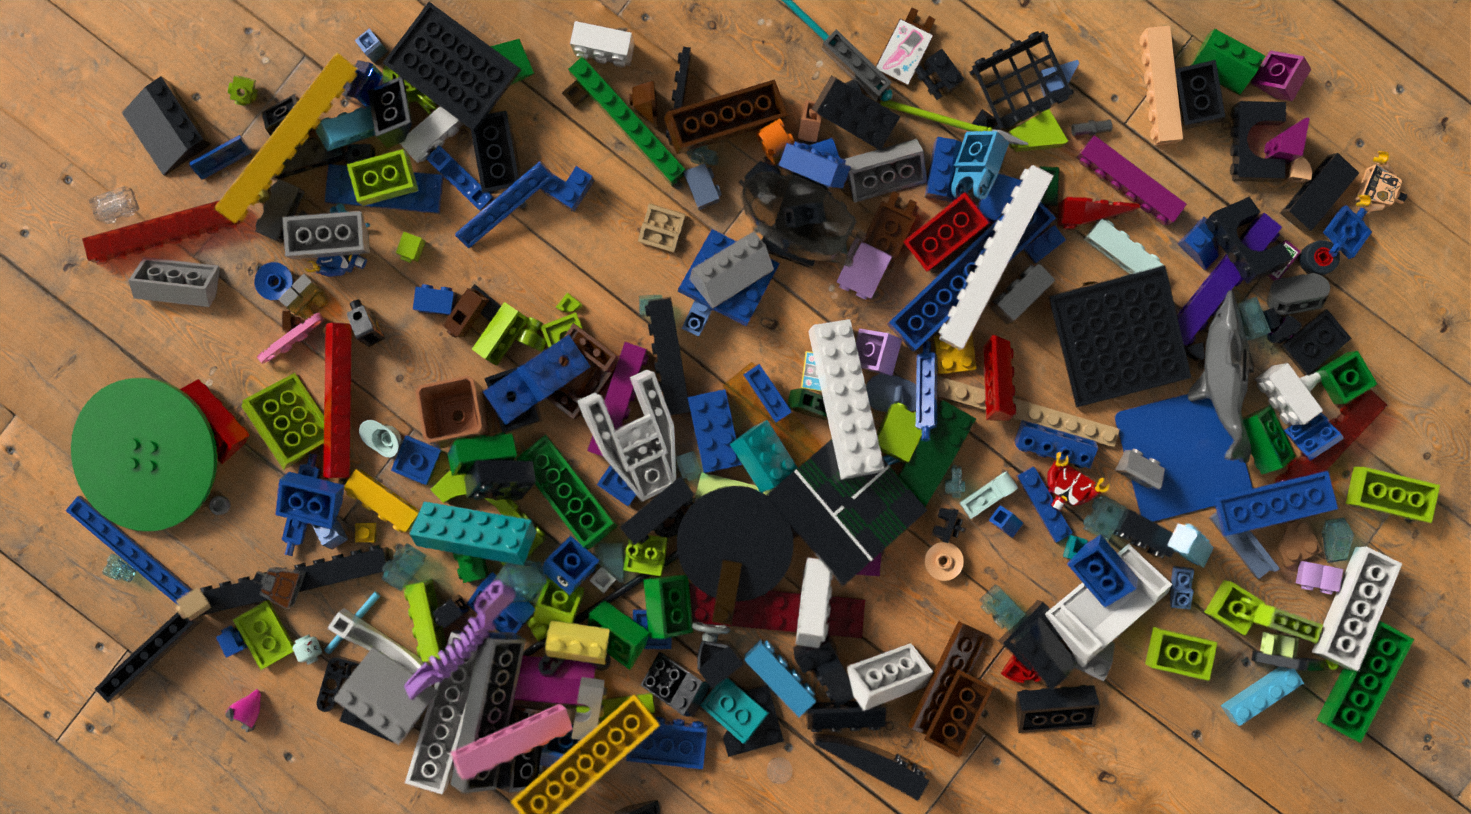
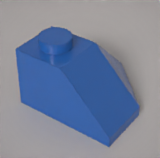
[1177,216,1219,270]

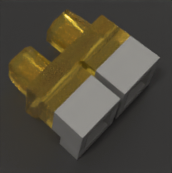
[278,274,329,320]

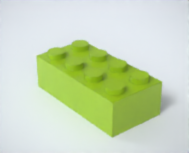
[1345,467,1440,523]

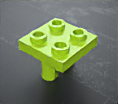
[623,535,668,577]

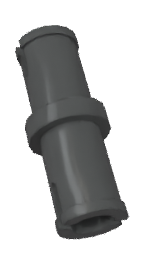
[1071,119,1112,136]

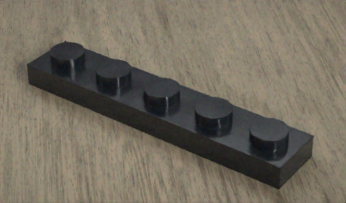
[666,46,691,145]

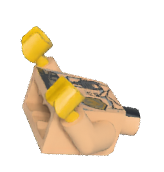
[1354,151,1407,212]

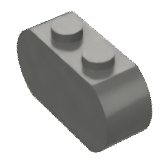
[1267,273,1330,315]

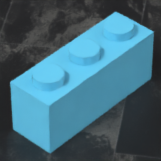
[316,106,376,151]

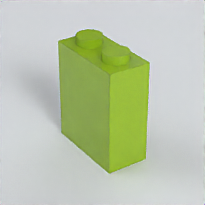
[876,403,922,463]

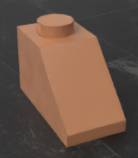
[798,100,822,142]

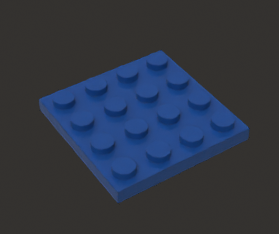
[677,229,780,327]

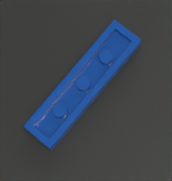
[1016,466,1072,543]

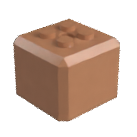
[415,375,490,449]

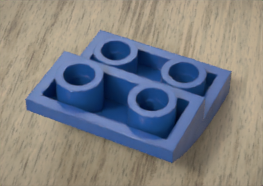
[1284,413,1344,461]

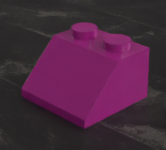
[1251,50,1311,102]
[1264,117,1310,164]

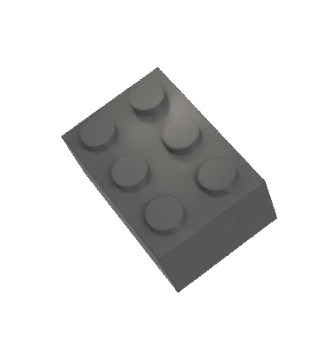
[991,264,1055,325]

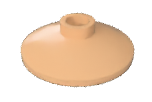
[925,542,964,581]

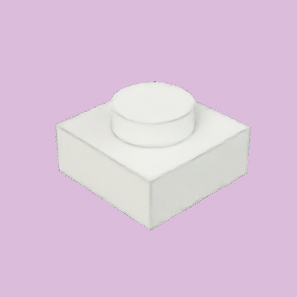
[589,566,617,593]

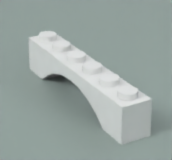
[328,608,431,686]

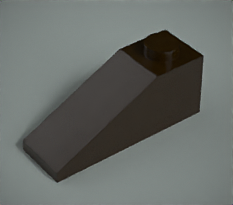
[712,560,742,625]

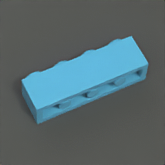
[1168,524,1214,568]
[1220,666,1304,726]

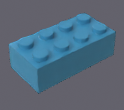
[744,639,816,717]

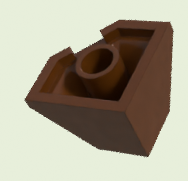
[629,81,658,129]

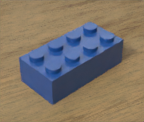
[688,389,742,473]

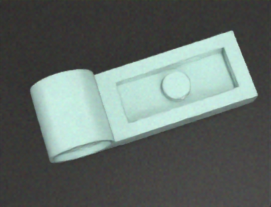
[959,471,1018,519]

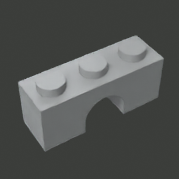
[571,677,607,740]

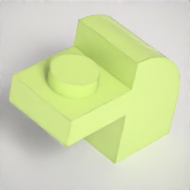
[1260,632,1299,657]

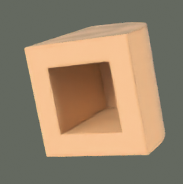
[1285,156,1312,184]

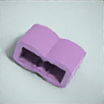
[1296,561,1343,594]

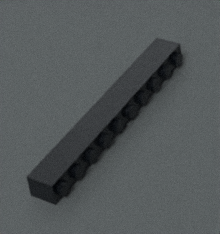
[199,544,392,616]

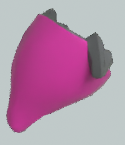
[225,689,261,732]

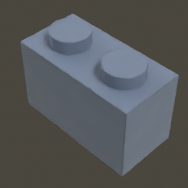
[684,163,722,210]

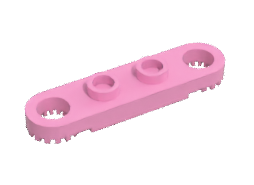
[257,313,325,364]

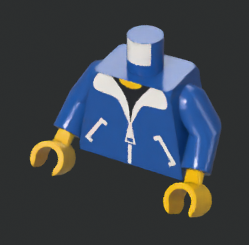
[305,254,367,277]

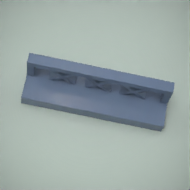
[1209,511,1280,579]

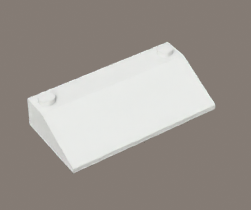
[1045,544,1172,664]

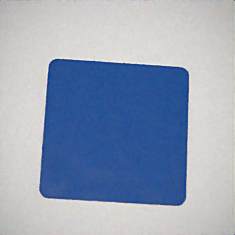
[1115,394,1252,522]

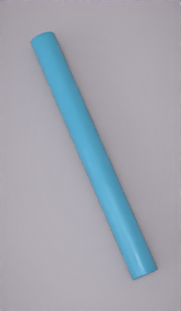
[324,591,381,654]

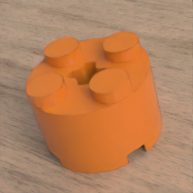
[755,119,795,165]

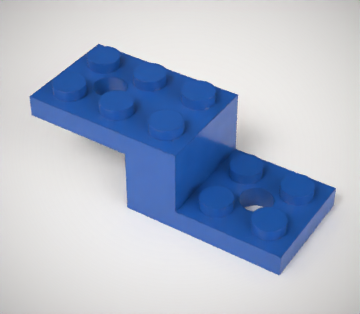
[483,335,591,424]

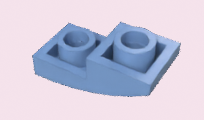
[1170,566,1194,609]

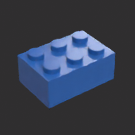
[779,142,851,188]

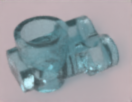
[687,145,719,166]
[945,465,965,498]
[102,554,136,582]

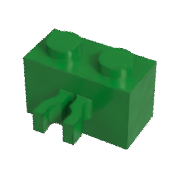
[453,553,489,583]

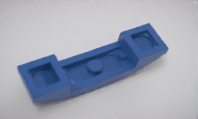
[426,145,494,211]

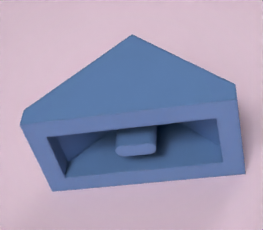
[355,29,388,63]

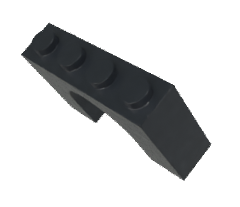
[1230,101,1286,182]
[1205,197,1293,284]

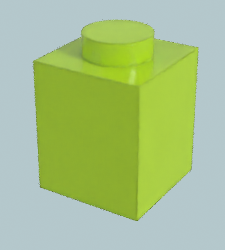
[396,232,426,263]

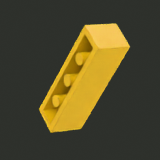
[344,469,420,533]

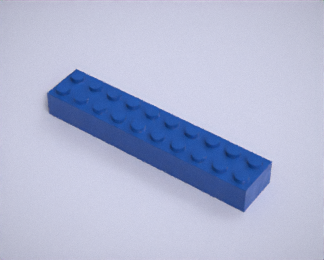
[887,202,1056,352]

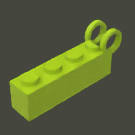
[1236,597,1323,643]

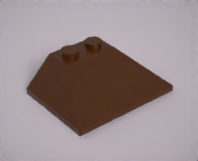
[546,323,618,419]

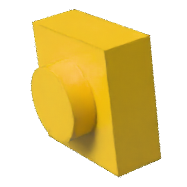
[355,523,376,543]

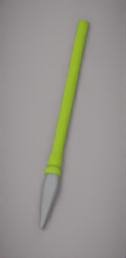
[880,100,1028,145]

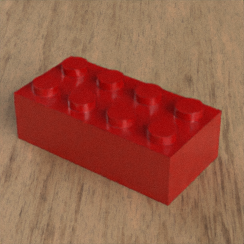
[903,192,990,272]

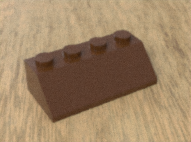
[924,669,994,758]

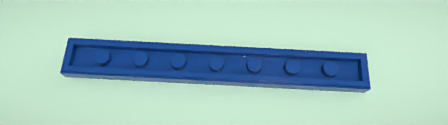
[65,496,192,606]

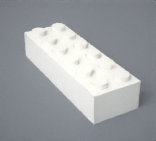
[1312,547,1402,671]

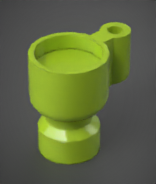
[516,317,547,352]
[526,618,550,642]

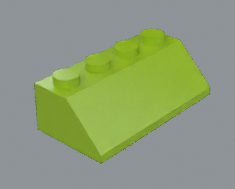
[404,579,447,662]

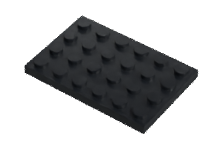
[383,2,521,132]

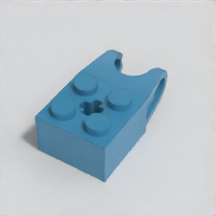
[951,131,1009,199]

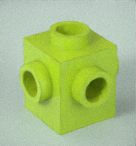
[228,75,258,106]

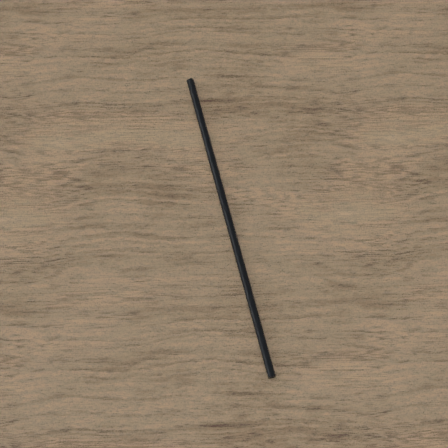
[523,484,779,656]

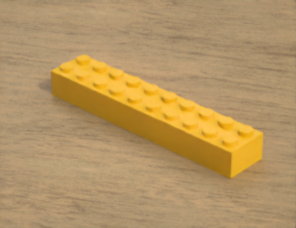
[215,53,358,223]

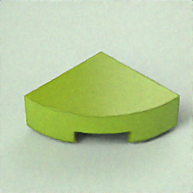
[556,293,583,312]

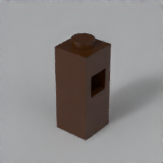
[443,288,489,338]

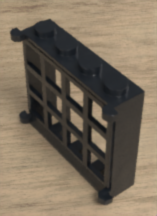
[969,31,1074,131]

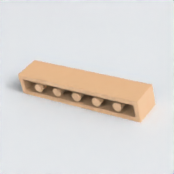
[1140,26,1183,146]

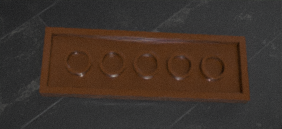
[908,621,989,735]

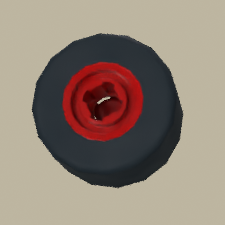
[1299,240,1340,276]

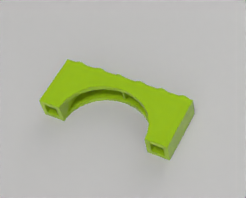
[430,470,547,573]

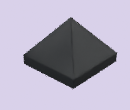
[972,109,996,128]

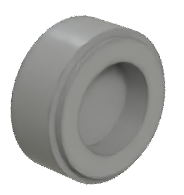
[209,496,231,515]

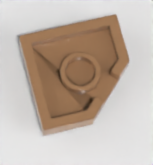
[1277,517,1322,567]

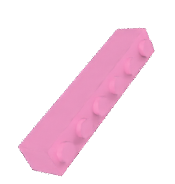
[451,704,573,779]

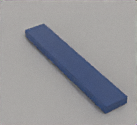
[455,161,554,248]

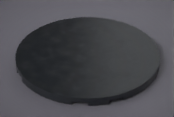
[677,486,794,602]

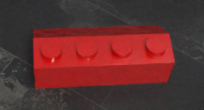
[983,335,1016,421]
[180,379,250,464]

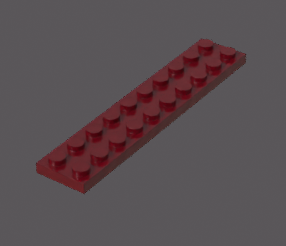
[689,583,866,638]

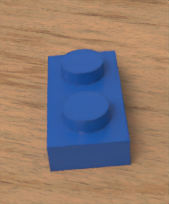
[1023,225,1066,264]

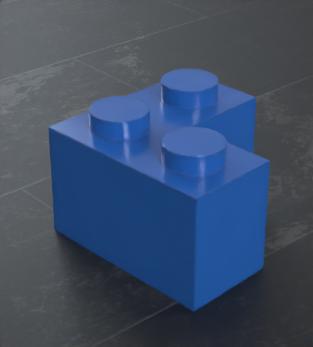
[540,166,595,212]

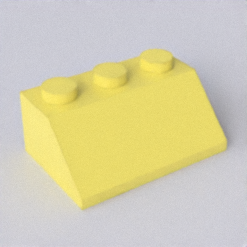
[546,621,610,665]

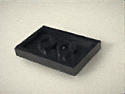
[1280,309,1352,375]

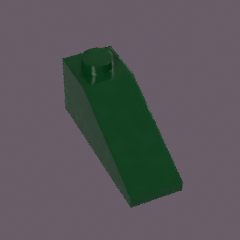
[787,388,828,420]

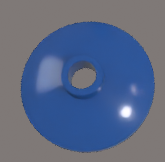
[254,262,293,300]

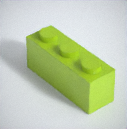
[472,302,529,366]

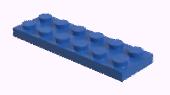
[324,164,444,214]
[1213,471,1338,536]

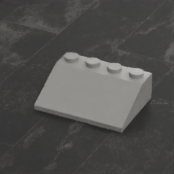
[333,647,438,745]

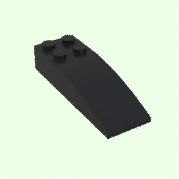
[812,733,930,801]

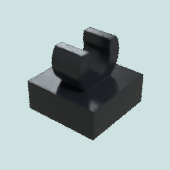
[1255,307,1283,332]

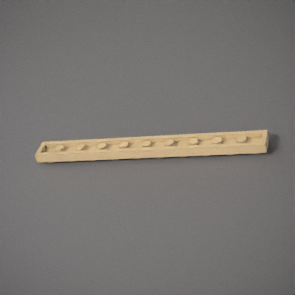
[937,376,1119,447]

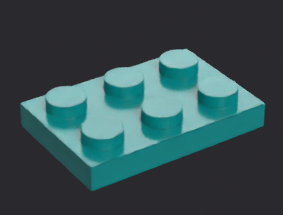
[700,677,769,744]

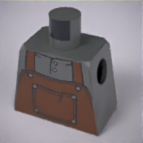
[254,567,306,609]

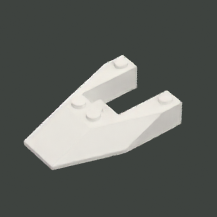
[578,370,676,501]

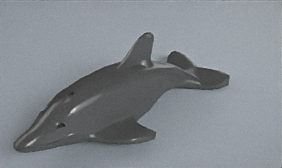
[1188,290,1254,463]

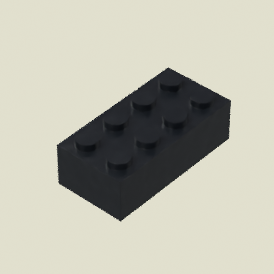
[812,75,900,150]

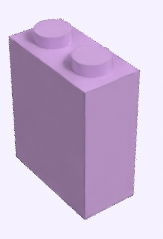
[837,239,892,300]

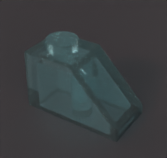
[1322,518,1354,563]
[595,542,625,582]

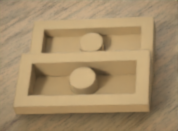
[638,203,686,252]

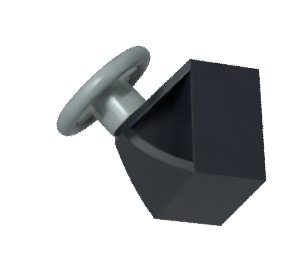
[692,622,743,688]

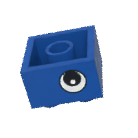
[541,536,600,595]

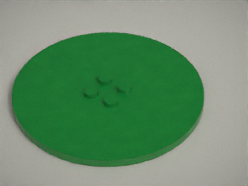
[71,377,217,531]

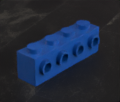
[1014,420,1098,468]

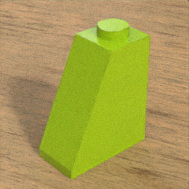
[1008,109,1068,152]

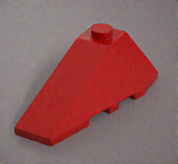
[1057,197,1140,230]

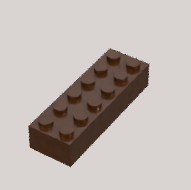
[664,79,788,154]

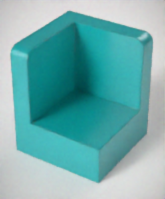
[1063,535,1088,559]

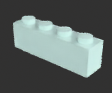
[1084,218,1163,274]

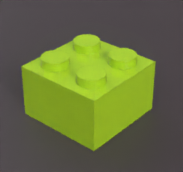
[533,577,585,625]
[1204,580,1265,636]

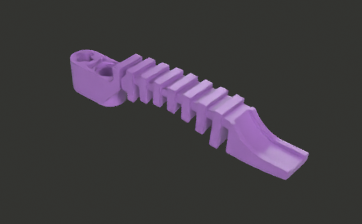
[404,581,515,700]

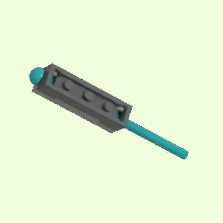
[782,0,893,102]

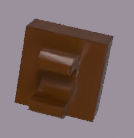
[282,311,301,332]

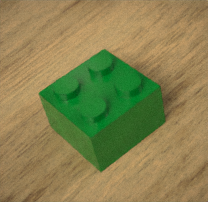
[1315,351,1377,404]

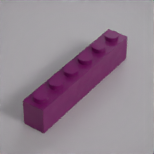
[1076,135,1187,226]
[587,342,650,456]

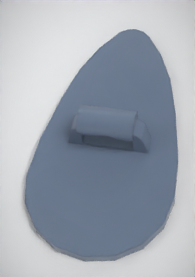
[866,374,916,412]

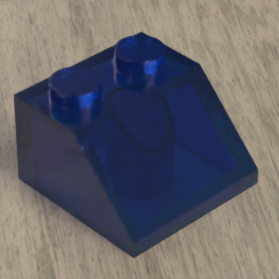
[342,60,383,108]

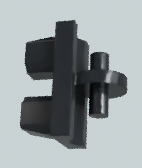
[932,508,966,543]

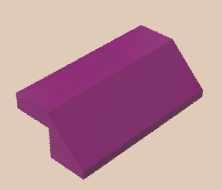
[514,656,596,707]

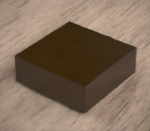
[562,80,589,108]

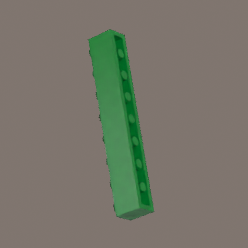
[568,57,685,186]

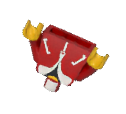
[1047,452,1110,512]

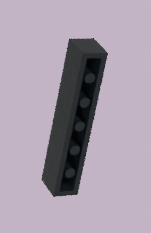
[645,296,690,415]
[94,612,203,703]

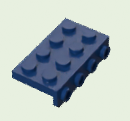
[626,717,708,769]

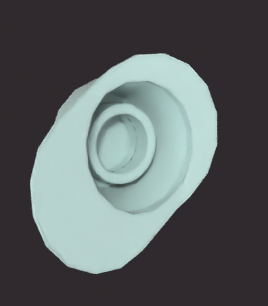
[359,420,403,458]

